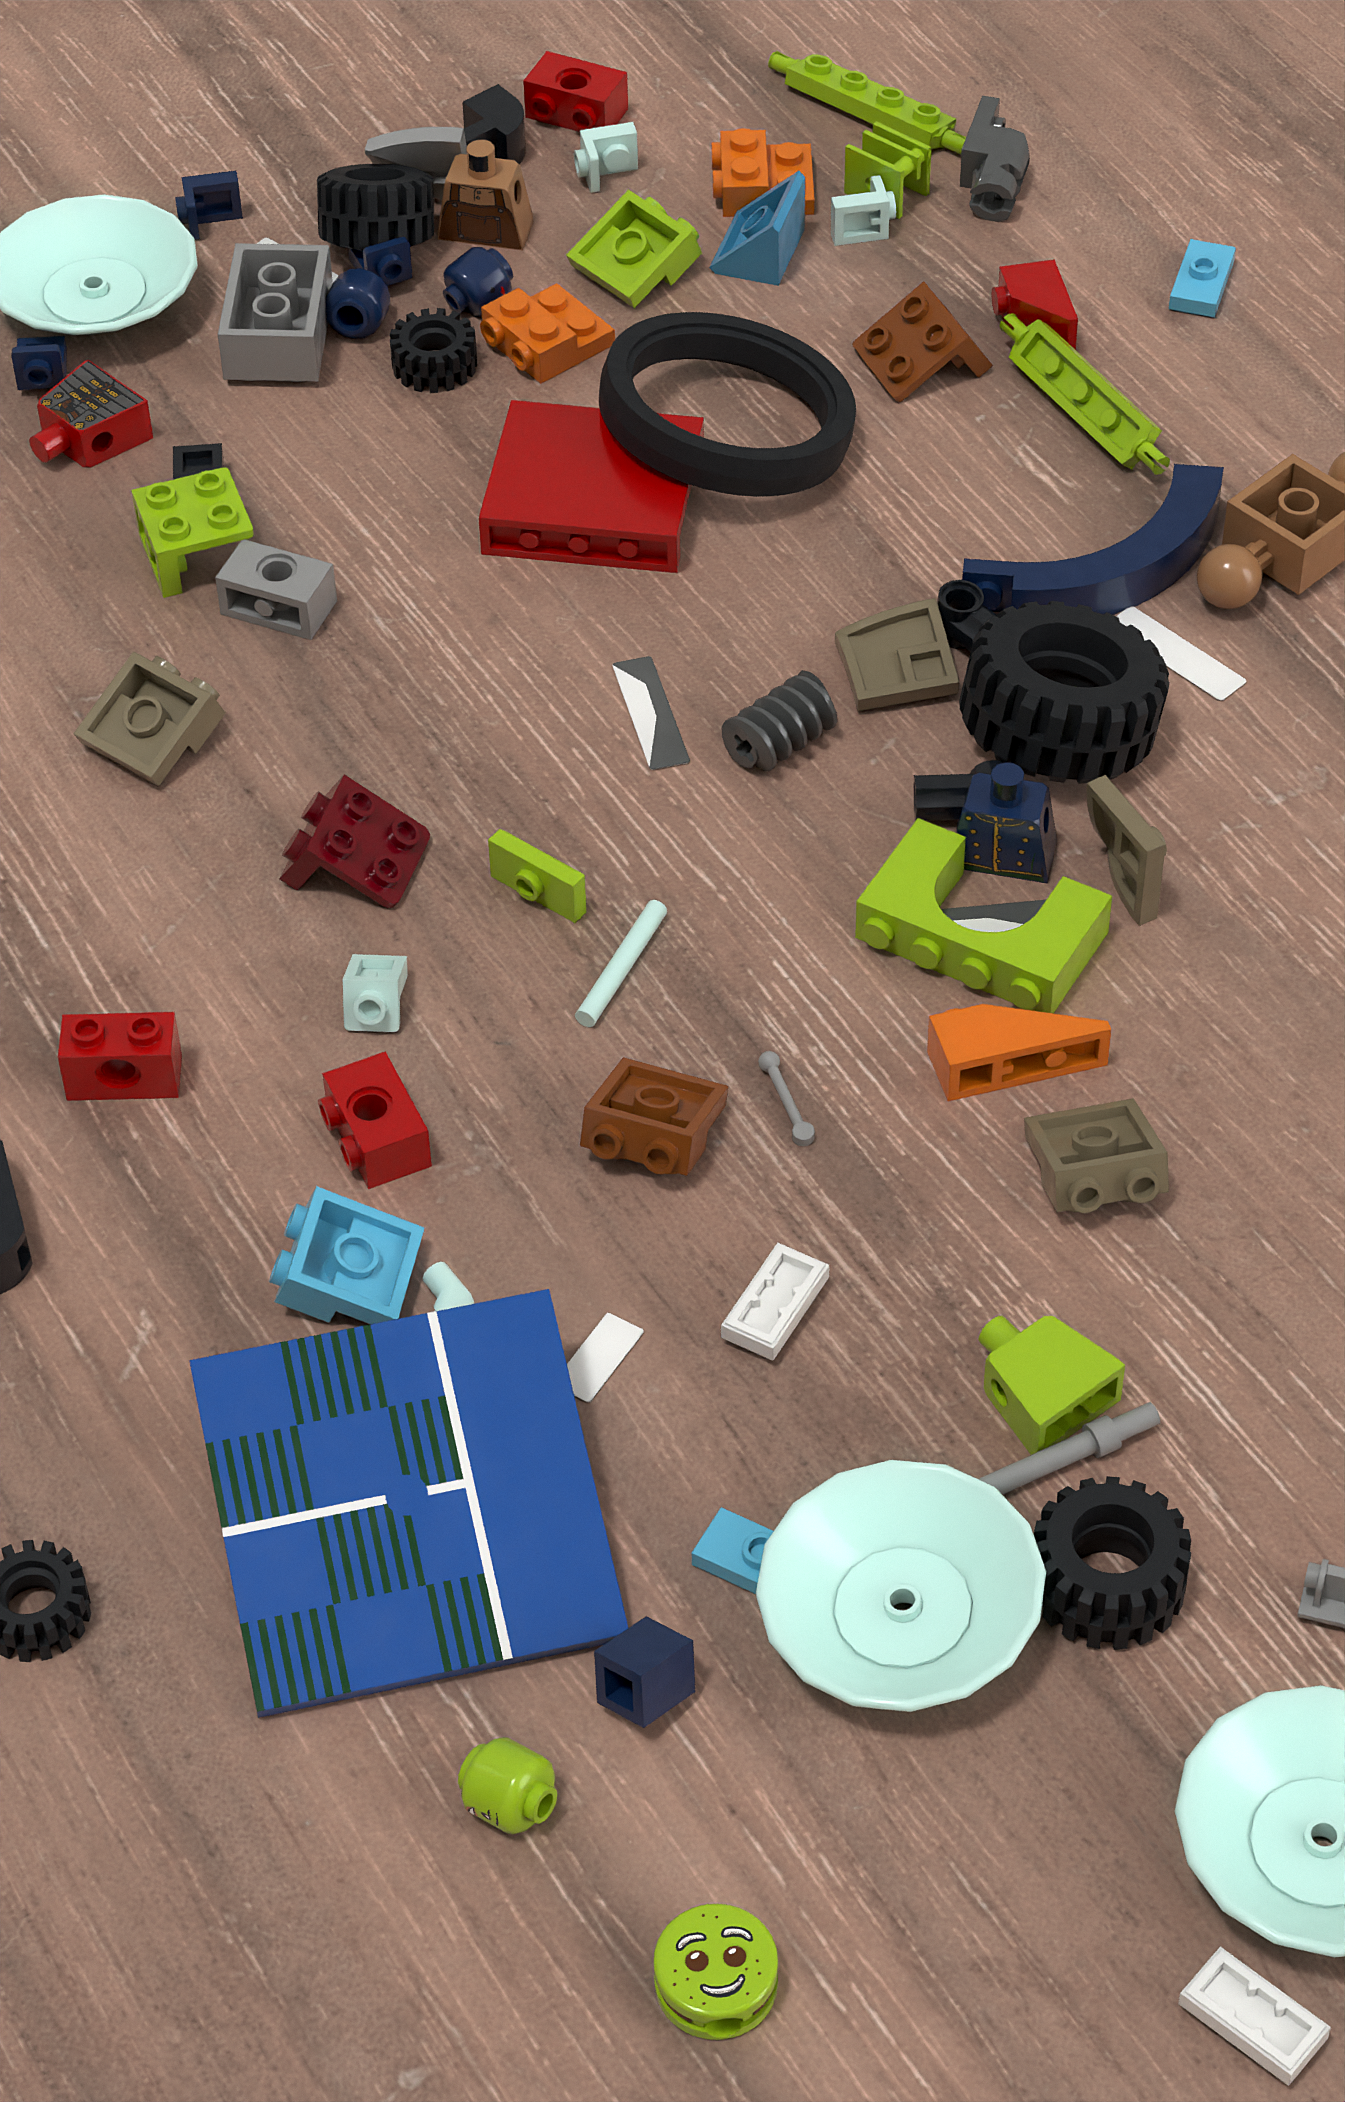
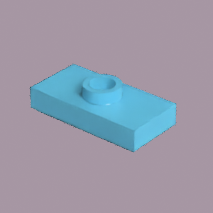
[1169,239,1236,318]
[691,1507,774,1594]

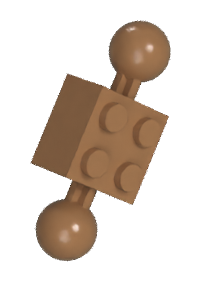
[1197,452,1345,609]

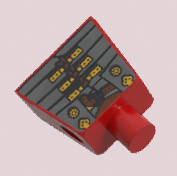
[29,360,153,468]

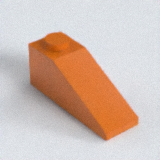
[927,1004,1111,1101]

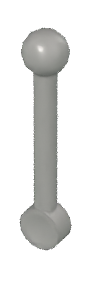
[758,1051,815,1146]

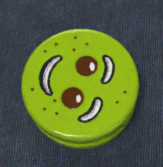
[654,1904,778,2040]

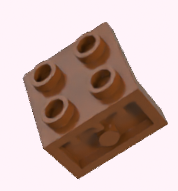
[852,281,993,403]

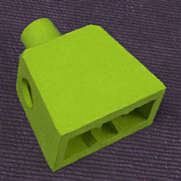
[978,1316,1125,1455]

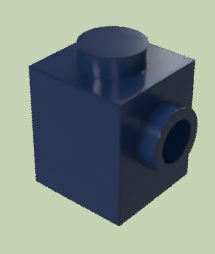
[594,1616,695,1728]

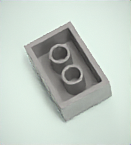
[218,243,333,382]

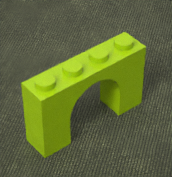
[855,818,1112,1014]

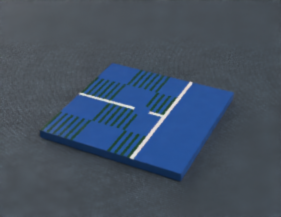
[189,1289,628,1718]

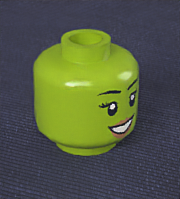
[458,1737,557,1835]

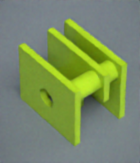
[844,121,931,219]

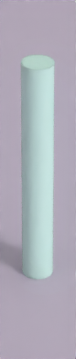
[575,900,667,1027]

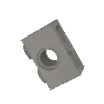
[215,540,337,640]

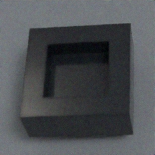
[173,443,224,480]

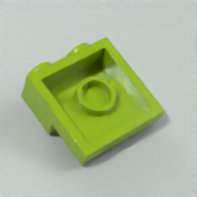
[566,189,702,308]

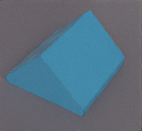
[709,171,805,286]

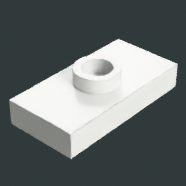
[721,1243,829,1361]
[1178,1947,1331,2086]

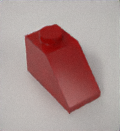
[991,259,1078,350]

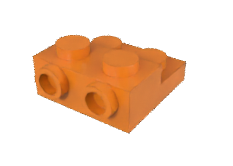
[711,128,814,217]
[480,283,615,384]

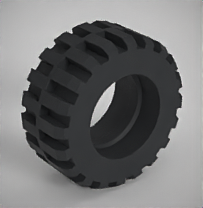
[959,601,1170,784]

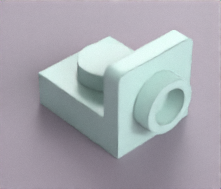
[574,122,638,193]
[831,175,896,246]
[343,954,408,1032]

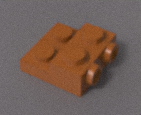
[580,1057,729,1176]

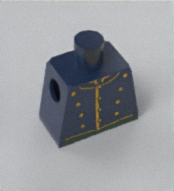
[955,762,1057,884]

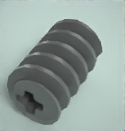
[722,670,838,771]

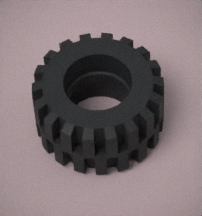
[317,164,434,250]
[1034,1476,1191,1650]

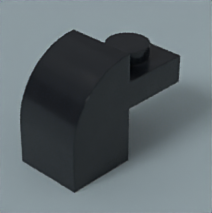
[462,84,526,164]

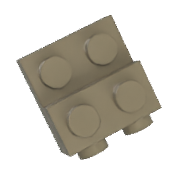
[73,651,226,787]
[1024,1098,1169,1213]

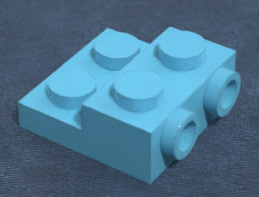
[269,1186,425,1324]

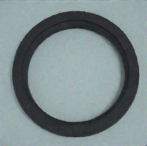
[599,312,856,497]

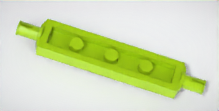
[768,51,966,155]
[999,313,1170,475]

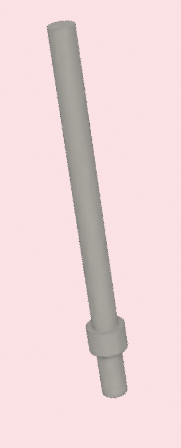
[979,1402,1160,1495]

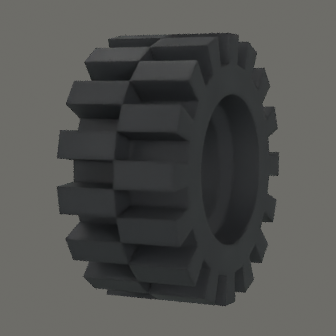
[390,308,477,393]
[0,1540,91,1662]

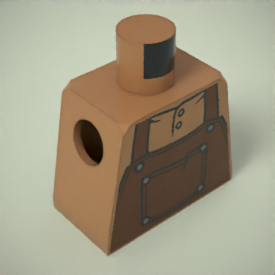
[438,140,534,251]

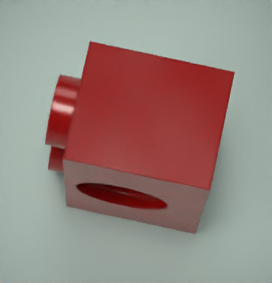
[523,51,628,132]
[58,1012,182,1101]
[318,1051,432,1189]

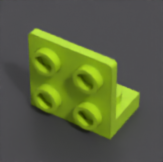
[131,467,254,598]

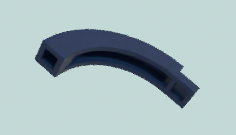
[962,464,1224,615]

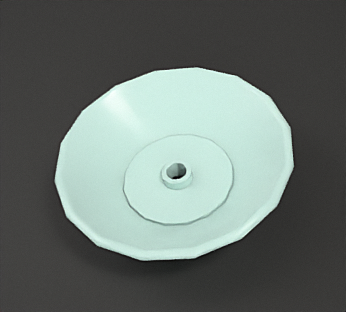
[0,194,198,335]
[756,1460,1046,1712]
[1175,1685,1345,1958]

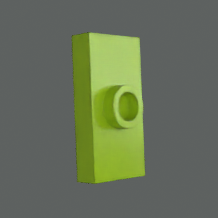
[488,829,587,923]

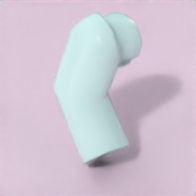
[423,1262,474,1312]

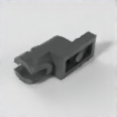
[960,95,1030,222]

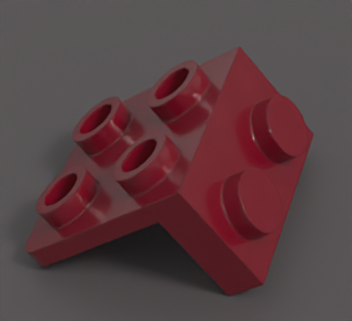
[279,774,430,908]

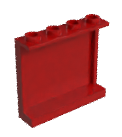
[479,400,704,573]

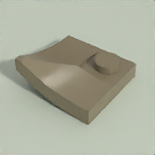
[835,598,959,711]
[1086,775,1167,926]

